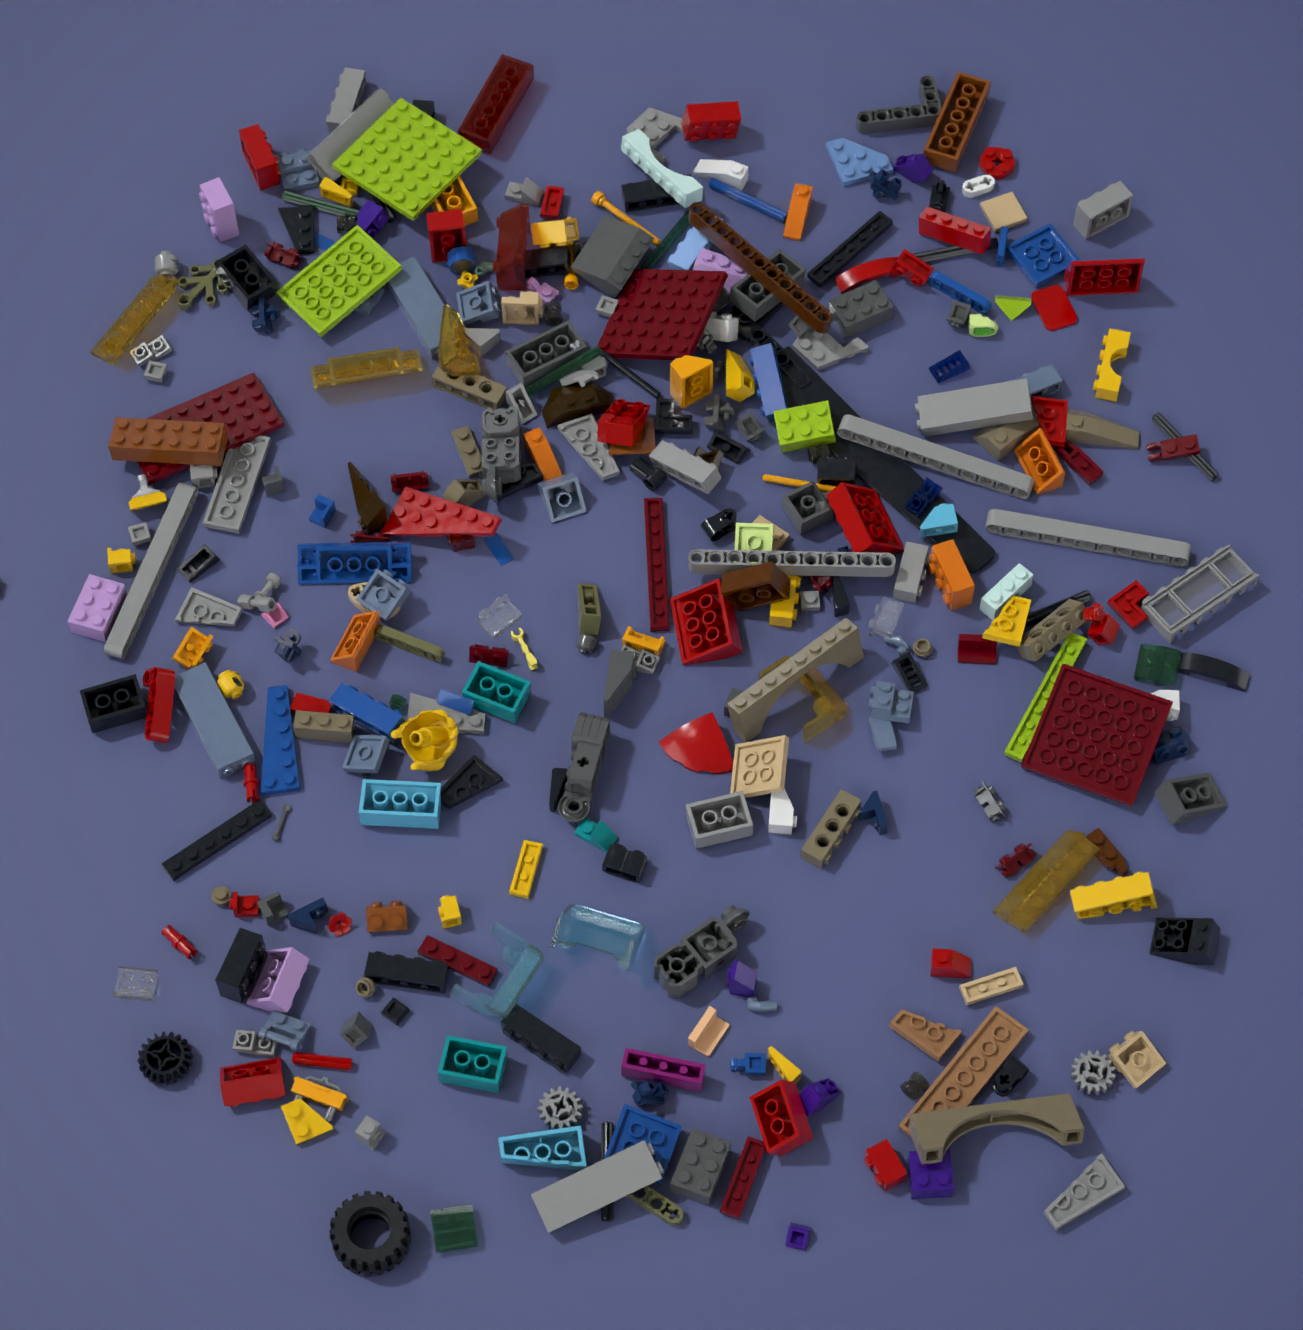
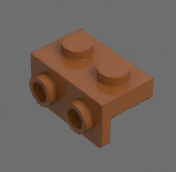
[366,901,408,932]

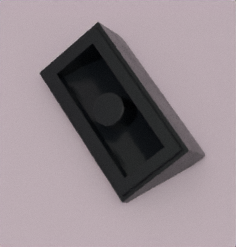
[707,431,749,464]

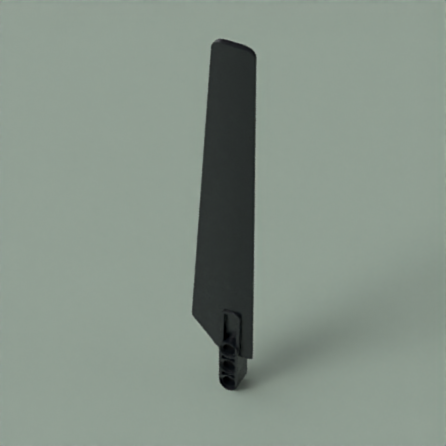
[750,327,995,573]

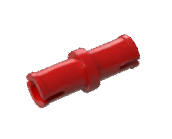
[243,763,259,803]
[161,925,198,959]

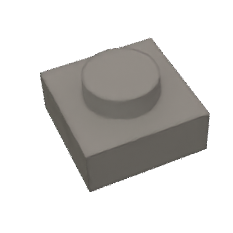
[596,295,619,318]
[144,361,167,383]
[128,522,151,546]
[800,591,820,612]

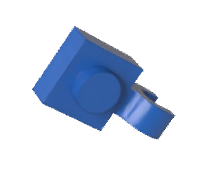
[730,1053,766,1076]

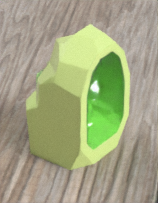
[968,314,998,337]

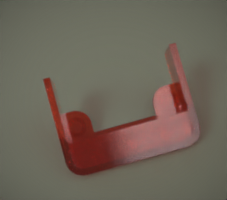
[493,203,531,291]

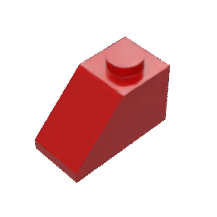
[930,948,971,979]

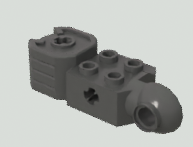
[481,406,521,502]
[558,712,611,822]
[654,905,750,998]

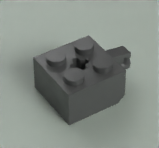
[782,482,834,535]

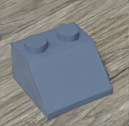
[537,473,587,523]

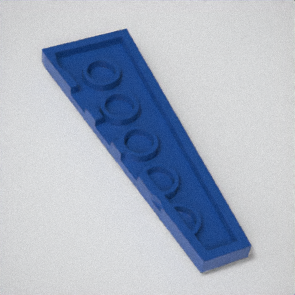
[261,685,300,796]

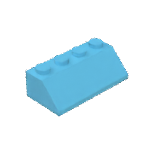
[359,779,441,829]

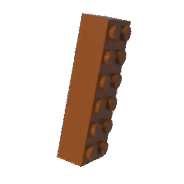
[923,72,991,173]
[108,417,228,466]

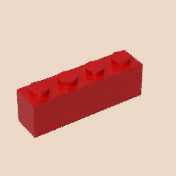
[919,207,991,255]

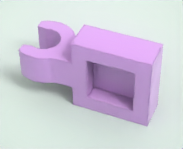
[527,277,559,307]

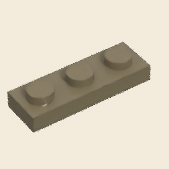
[451,426,482,479]

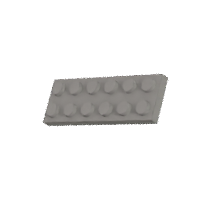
[203,435,271,534]

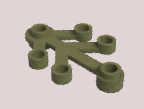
[177,258,228,310]

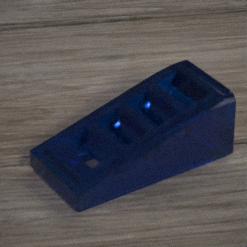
[928,350,970,383]

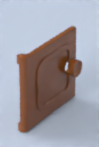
[608,418,655,456]

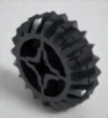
[137,1031,193,1086]

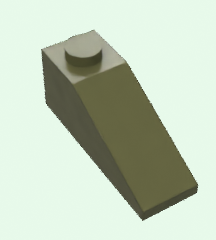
[577,583,601,635]

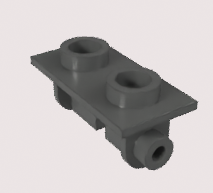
[974,781,1007,823]

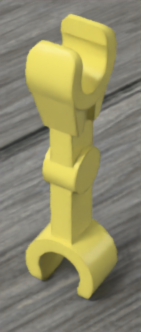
[511,628,538,670]

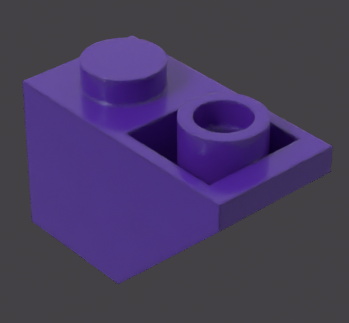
[892,154,934,183]
[358,200,390,239]
[727,960,758,998]
[799,1078,842,1116]

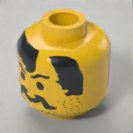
[217,670,245,699]

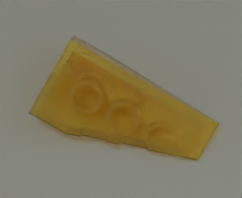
[438,304,481,376]

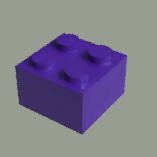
[907,1149,954,1199]

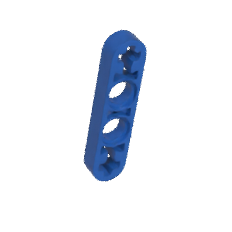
[928,271,992,314]

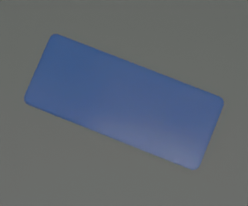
[314,231,336,251]
[484,533,514,565]
[437,689,474,715]

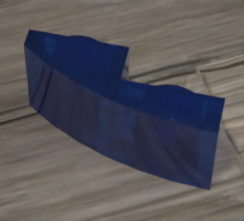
[904,477,943,517]

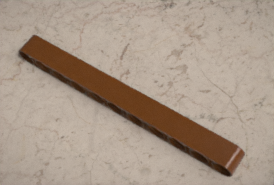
[688,202,832,334]

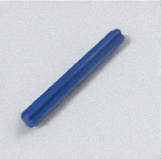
[708,178,787,222]

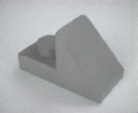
[505,177,544,207]

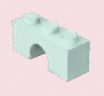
[980,563,1034,620]

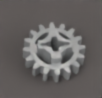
[1071,1050,1116,1095]
[538,1086,583,1130]

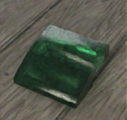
[1134,644,1181,685]
[430,1204,478,1253]

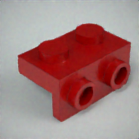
[892,249,934,287]

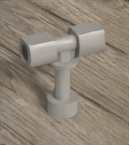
[237,573,282,612]

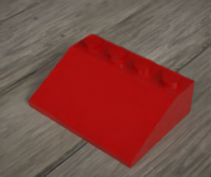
[1064,258,1145,296]
[826,482,904,554]
[670,578,743,665]

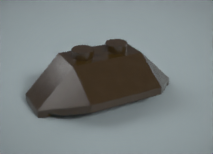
[541,381,614,428]

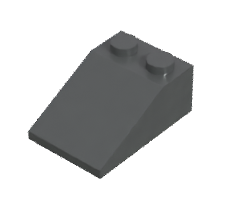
[604,650,637,718]
[1154,772,1227,825]

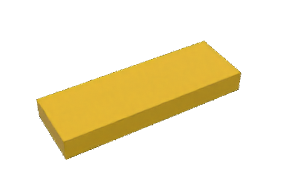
[509,840,543,899]

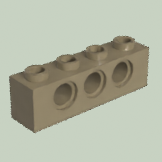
[432,361,507,410]
[1016,599,1086,662]
[800,789,862,869]

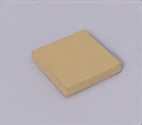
[980,192,1028,233]

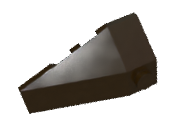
[348,462,387,535]

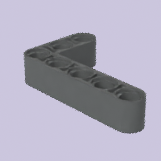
[856,75,942,134]

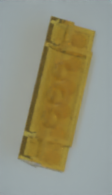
[90,274,180,366]
[310,347,423,390]
[993,830,1100,933]

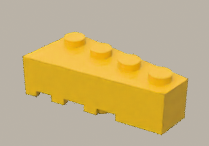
[1070,872,1158,919]

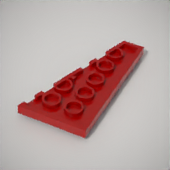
[381,487,502,537]

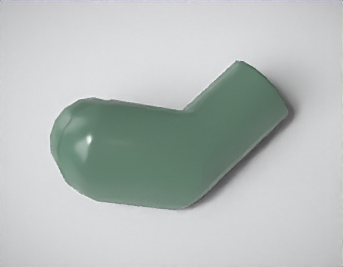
[474,262,500,277]

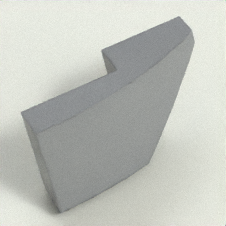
[560,370,600,387]

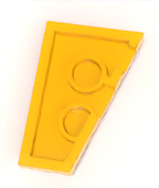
[982,596,1031,647]

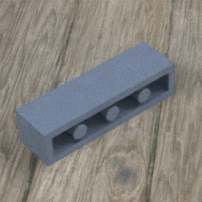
[1006,364,1062,397]

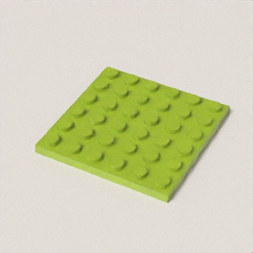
[332,98,482,221]

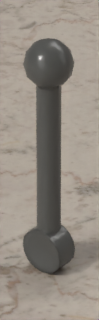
[272,804,290,841]

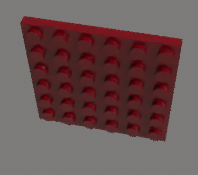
[594,269,728,361]
[1021,664,1173,807]

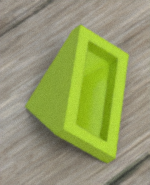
[995,295,1032,321]

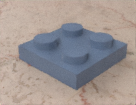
[342,735,390,773]

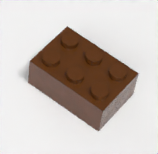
[721,561,791,611]

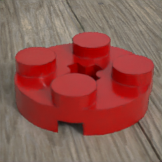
[979,147,1015,180]

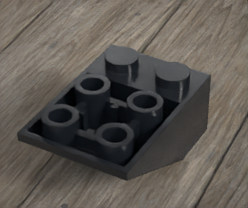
[1150,918,1221,965]

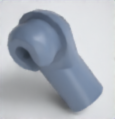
[884,633,909,656]
[747,997,777,1012]

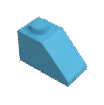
[920,503,958,538]

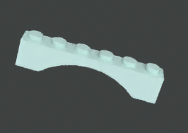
[621,129,703,208]

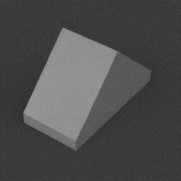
[463,328,500,356]
[505,383,538,424]

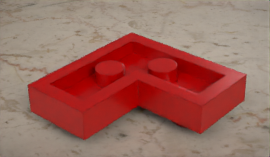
[1107,580,1149,630]

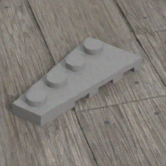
[558,413,620,481]
[407,693,486,734]
[1044,1153,1125,1231]

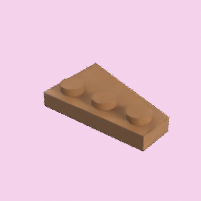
[889,1009,962,1062]

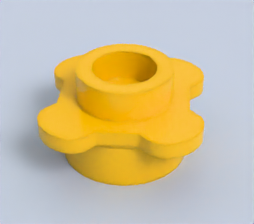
[457,271,478,289]

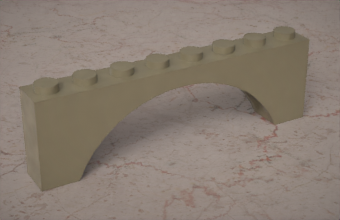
[727,618,864,742]
[909,1093,1084,1164]

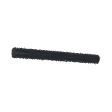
[600,350,661,398]

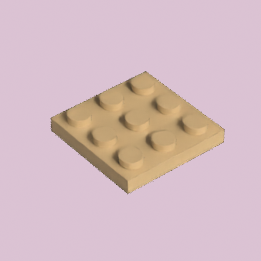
[730,735,789,798]

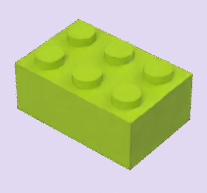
[773,400,836,453]

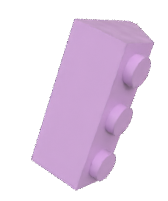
[693,248,748,293]
[247,947,309,1013]

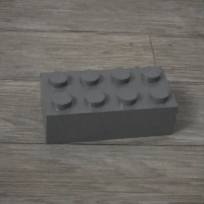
[729,249,806,322]
[505,320,587,389]

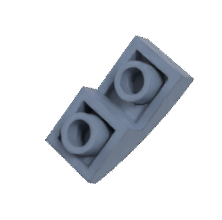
[868,715,897,751]

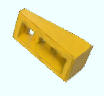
[319,177,354,208]
[768,1046,801,1084]

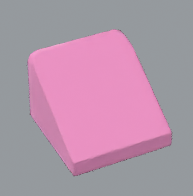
[261,602,289,628]

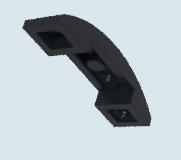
[1170,652,1250,692]

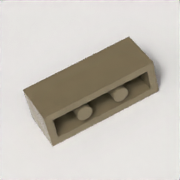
[293,710,356,743]

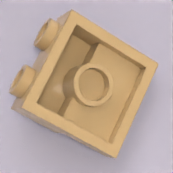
[501,291,543,325]
[1106,1031,1166,1089]

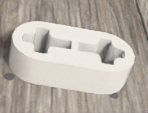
[962,175,995,198]

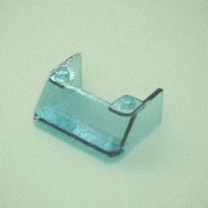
[550,904,645,970]
[450,922,544,1018]

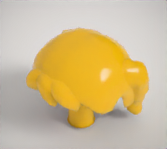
[391,709,459,772]

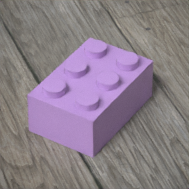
[199,177,239,243]
[67,574,128,642]

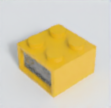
[531,218,579,248]

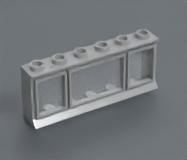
[1141,544,1259,644]

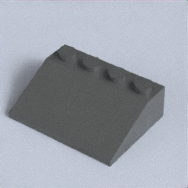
[570,215,654,299]

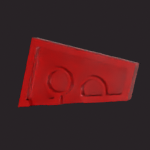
[1031,396,1068,447]

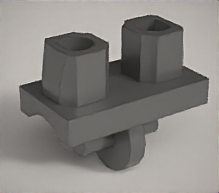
[704,394,735,432]

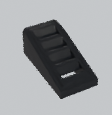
[177,543,220,582]
[833,576,849,617]
[891,652,928,693]
[549,768,568,812]

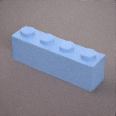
[668,218,723,270]

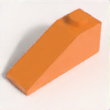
[783,183,813,241]
[523,427,562,481]

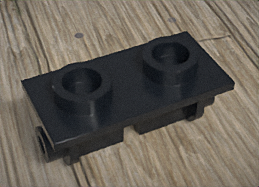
[929,180,950,213]

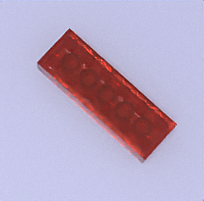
[458,54,534,155]

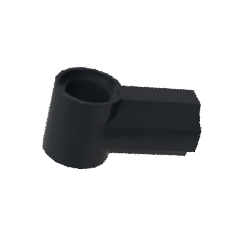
[629,457,668,491]

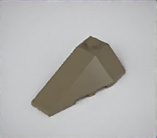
[973,409,1040,461]
[1065,409,1139,449]

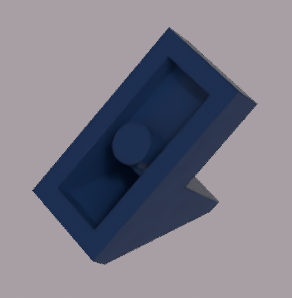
[859,790,888,835]
[287,897,328,933]

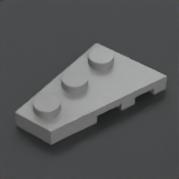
[175,587,243,627]

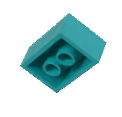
[462,661,531,723]
[438,1035,508,1093]

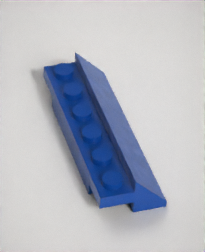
[297,542,412,584]

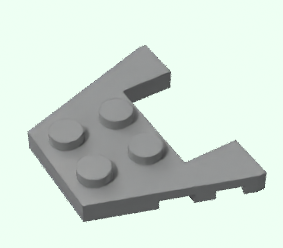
[626,107,683,164]
[792,328,869,371]

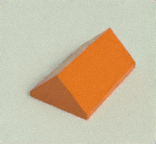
[1013,428,1065,495]
[330,611,381,672]

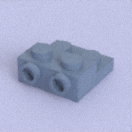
[277,149,320,192]
[456,281,501,326]
[356,569,411,621]
[868,681,914,724]

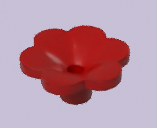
[328,912,352,937]

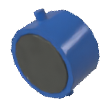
[446,246,477,275]

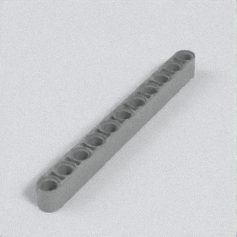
[837,415,1034,499]
[104,483,198,659]
[985,509,1191,567]
[688,549,896,577]

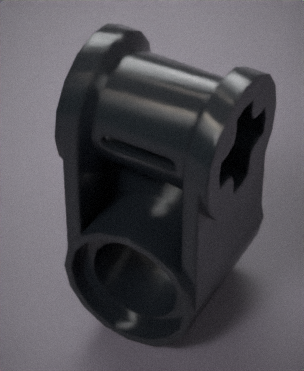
[700,508,737,542]
[993,1056,1029,1096]

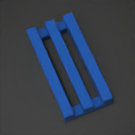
[996,226,1009,266]

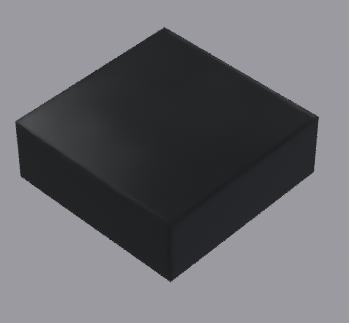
[381,997,410,1026]

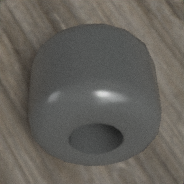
[576,633,597,654]

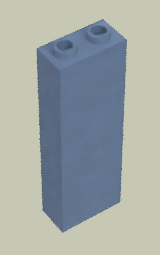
[386,257,464,359]
[174,662,255,778]

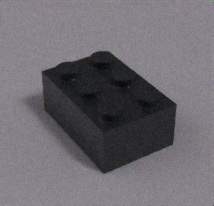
[216,245,277,311]
[79,674,147,733]
[215,928,268,1003]

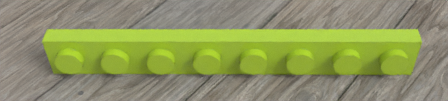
[1004,632,1087,763]

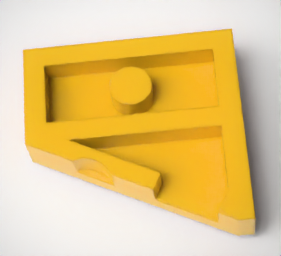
[281,1098,333,1145]

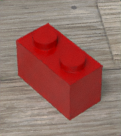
[863,1139,908,1191]

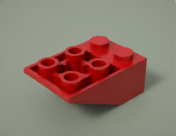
[597,399,650,447]

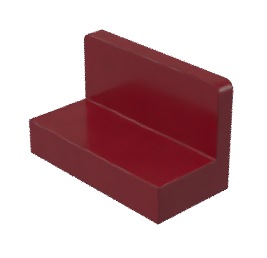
[958,634,997,665]

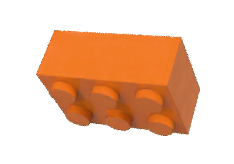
[928,539,975,611]

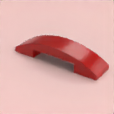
[834,257,900,294]

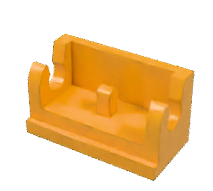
[622,626,665,656]

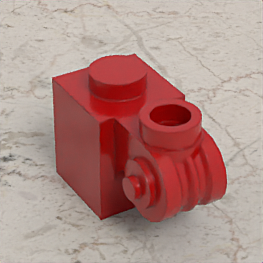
[1083,603,1120,645]

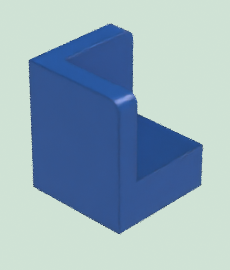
[309,494,336,528]

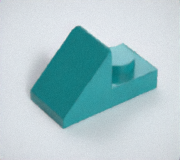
[574,818,618,853]

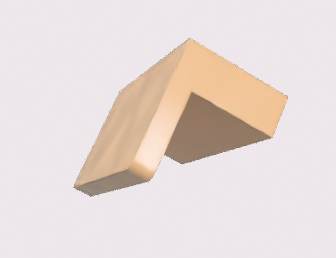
[688,1006,729,1057]

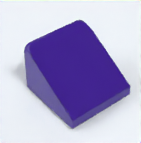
[785,1223,811,1251]

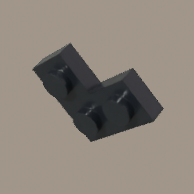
[655,398,692,434]

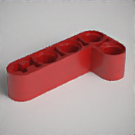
[142,667,175,743]

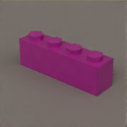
[621,1048,706,1092]

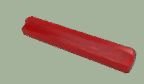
[292,1052,353,1070]

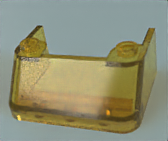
[759,656,847,743]

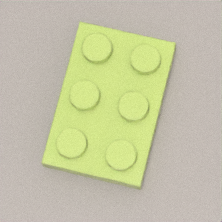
[734,523,774,564]

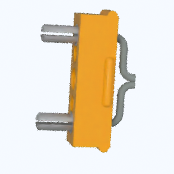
[291,1076,349,1121]

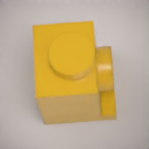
[107,548,136,574]
[438,895,462,929]

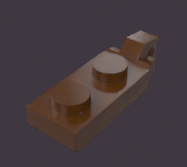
[1083,828,1129,876]

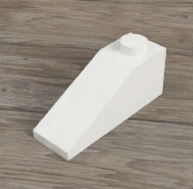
[693,159,749,191]
[768,788,797,834]

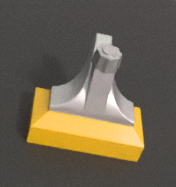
[128,474,167,511]

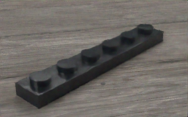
[807,211,893,288]
[162,799,272,881]

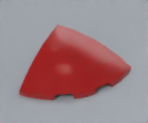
[659,712,733,774]

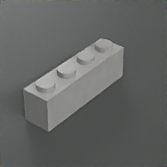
[326,67,367,133]
[649,440,722,494]

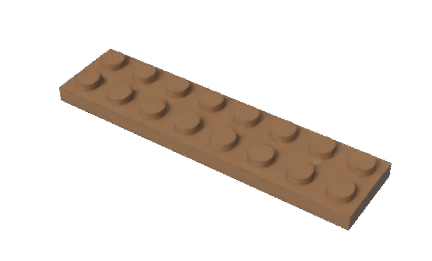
[898,1006,1029,1138]

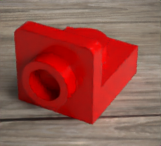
[229,891,259,917]

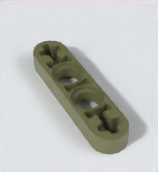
[374,625,445,663]
[626,1186,683,1226]

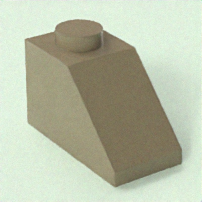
[442,479,486,506]

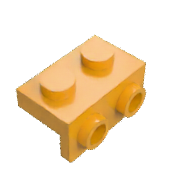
[171,627,213,670]

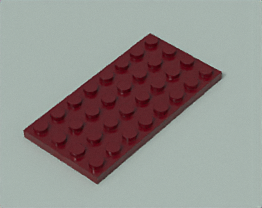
[137,372,285,485]

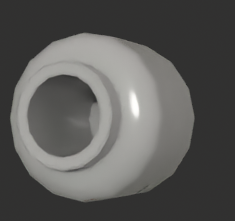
[155,251,178,279]

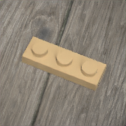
[959,967,1024,1006]

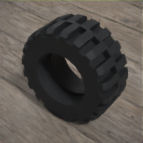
[329,1191,411,1276]

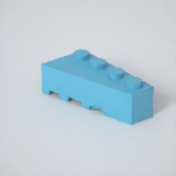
[498,1126,587,1171]

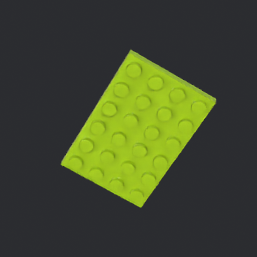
[276,225,403,337]

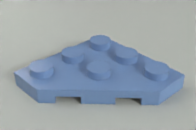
[826,138,893,187]

